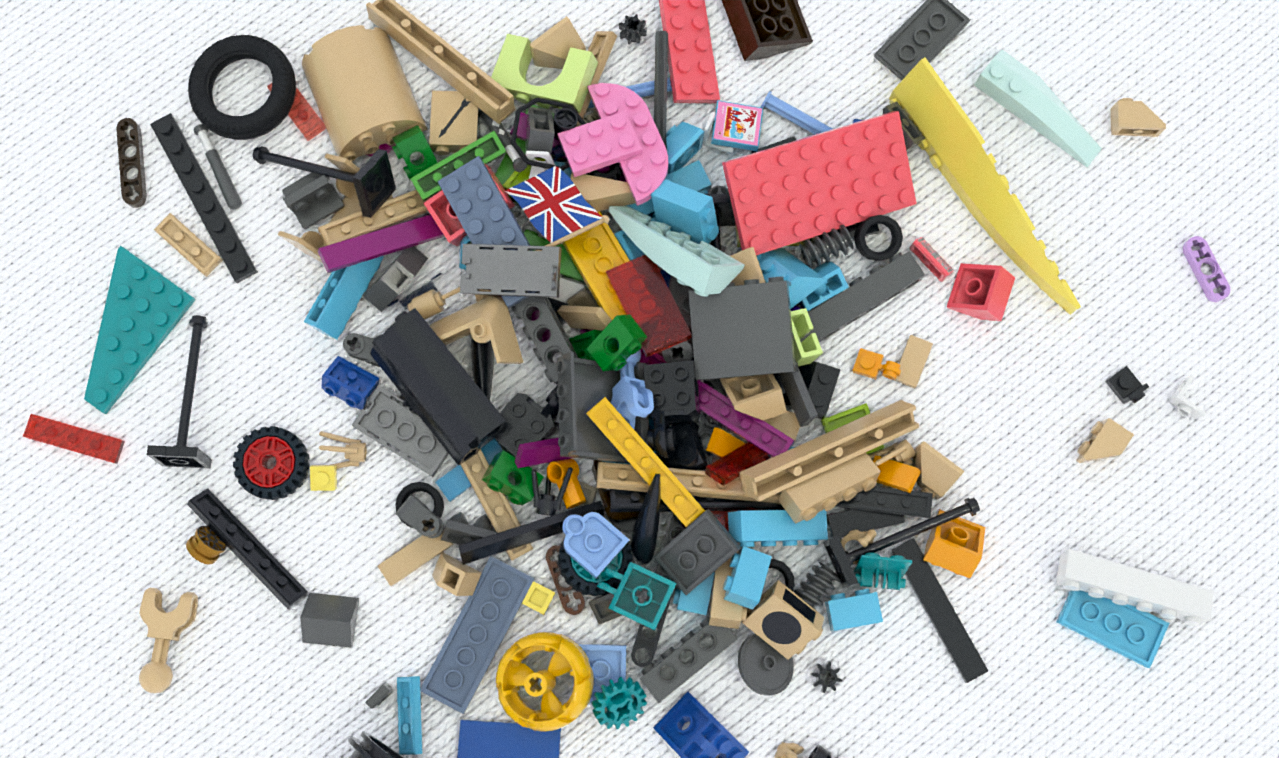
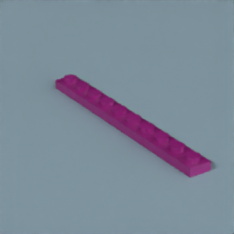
[579,329,795,457]

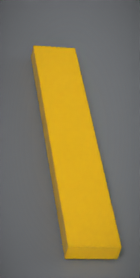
[586,397,705,528]

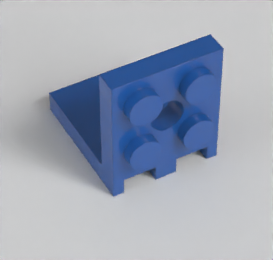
[653,691,749,758]

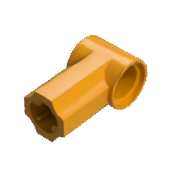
[547,459,586,509]

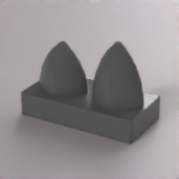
[441,512,496,545]

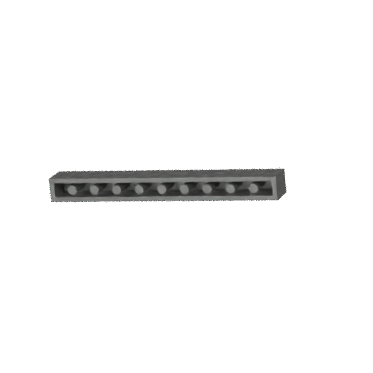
[706,251,925,398]

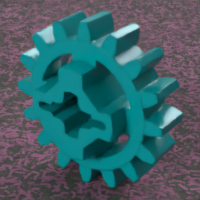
[591,677,647,730]

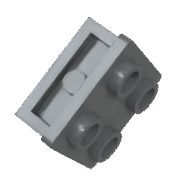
[282,173,345,229]

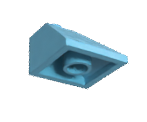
[666,121,704,175]

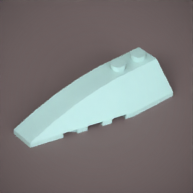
[974,50,1102,167]
[608,206,745,297]

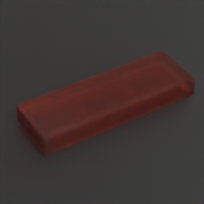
[267,83,326,141]
[705,442,771,486]

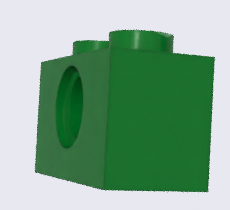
[392,125,438,180]
[587,314,647,372]
[482,450,544,506]

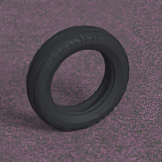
[188,35,296,140]

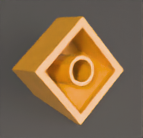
[923,509,985,578]

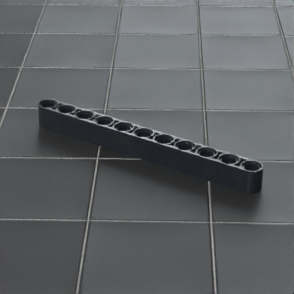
[631,413,723,667]

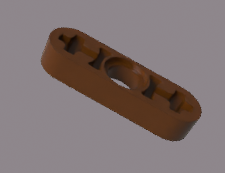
[546,545,585,615]

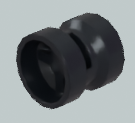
[553,108,578,140]

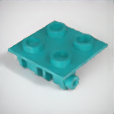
[854,553,912,590]

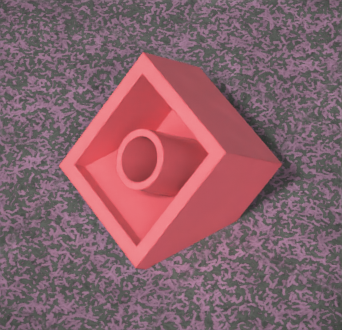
[947,263,1015,322]

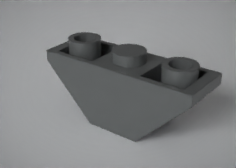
[363,246,428,312]

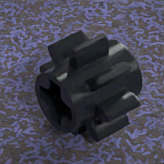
[619,14,647,45]
[810,661,842,693]

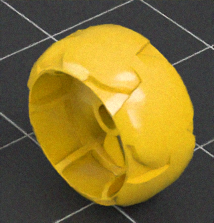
[496,632,594,732]

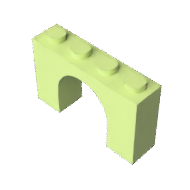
[491,34,598,113]

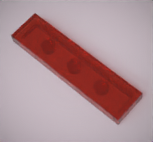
[23,414,125,464]

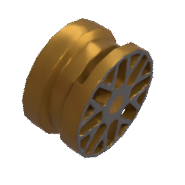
[186,526,227,565]

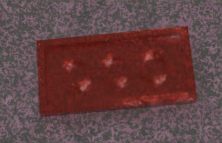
[606,255,692,357]

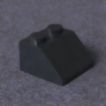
[783,361,841,419]

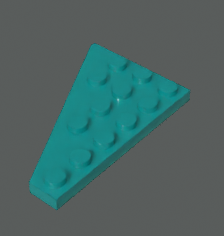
[84,246,196,414]

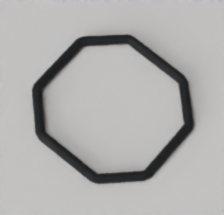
[511,98,586,171]

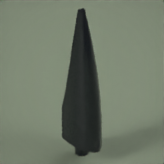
[470,334,494,400]
[630,474,661,564]

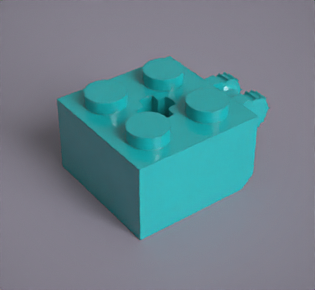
[597,562,676,631]

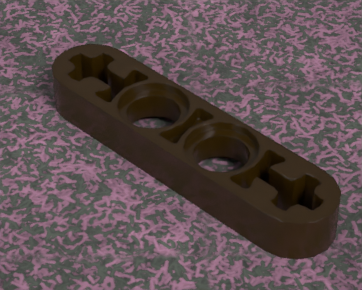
[116,118,147,208]

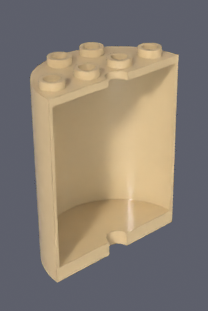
[302,25,428,162]

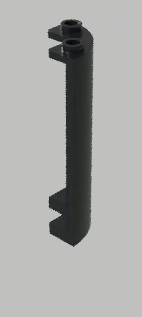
[370,308,506,466]

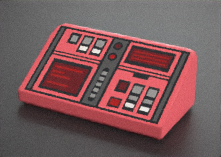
[910,237,954,282]

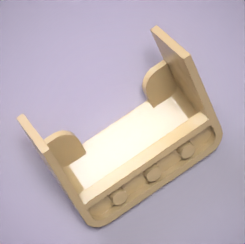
[278,153,393,263]
[429,296,524,364]

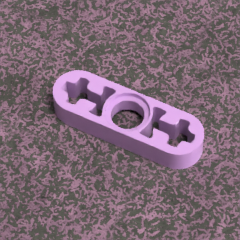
[1183,236,1231,302]

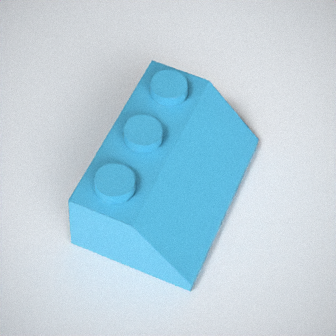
[756,248,826,309]

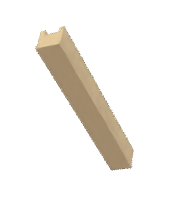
[366,0,516,124]
[739,400,919,501]

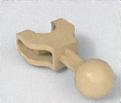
[139,587,198,694]

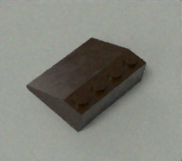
[721,0,813,61]

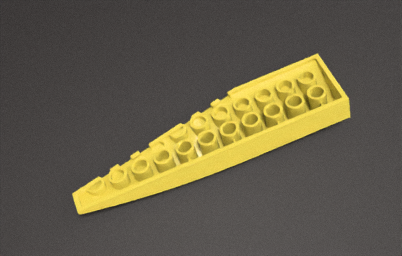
[889,58,1081,315]

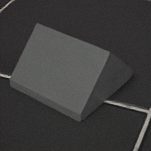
[300,593,359,648]

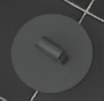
[738,634,794,696]

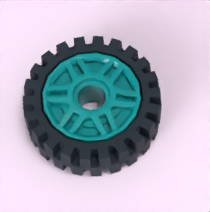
[558,524,633,596]

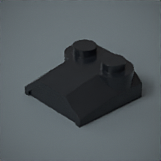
[655,421,708,470]

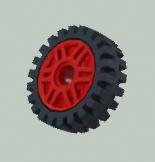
[233,426,310,500]

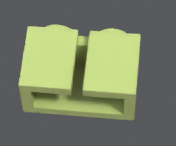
[791,308,823,366]

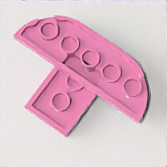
[558,83,669,206]

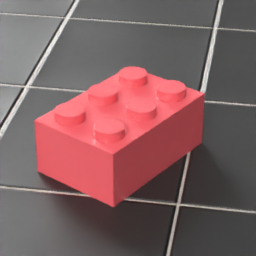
[424,163,515,246]

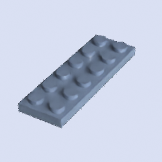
[437,156,537,308]
[420,556,535,714]

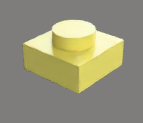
[310,465,337,491]
[522,581,556,615]

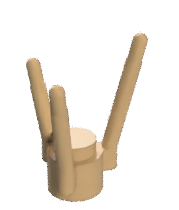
[319,431,367,469]
[868,439,916,488]

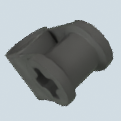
[343,333,380,367]
[395,494,444,538]

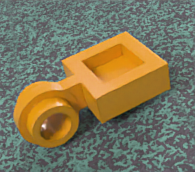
[852,348,901,380]

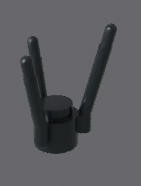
[531,462,573,516]

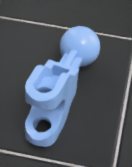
[610,343,654,429]

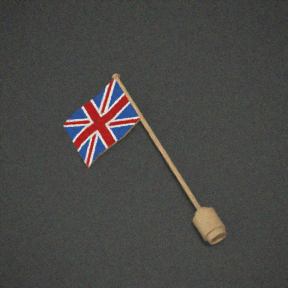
[408,166,609,320]

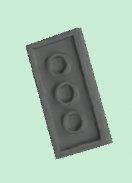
[874,0,970,81]

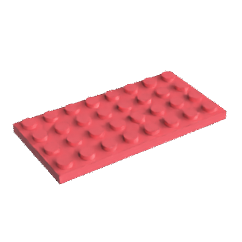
[722,111,917,255]

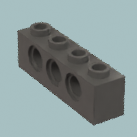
[512,291,579,385]
[640,616,737,703]

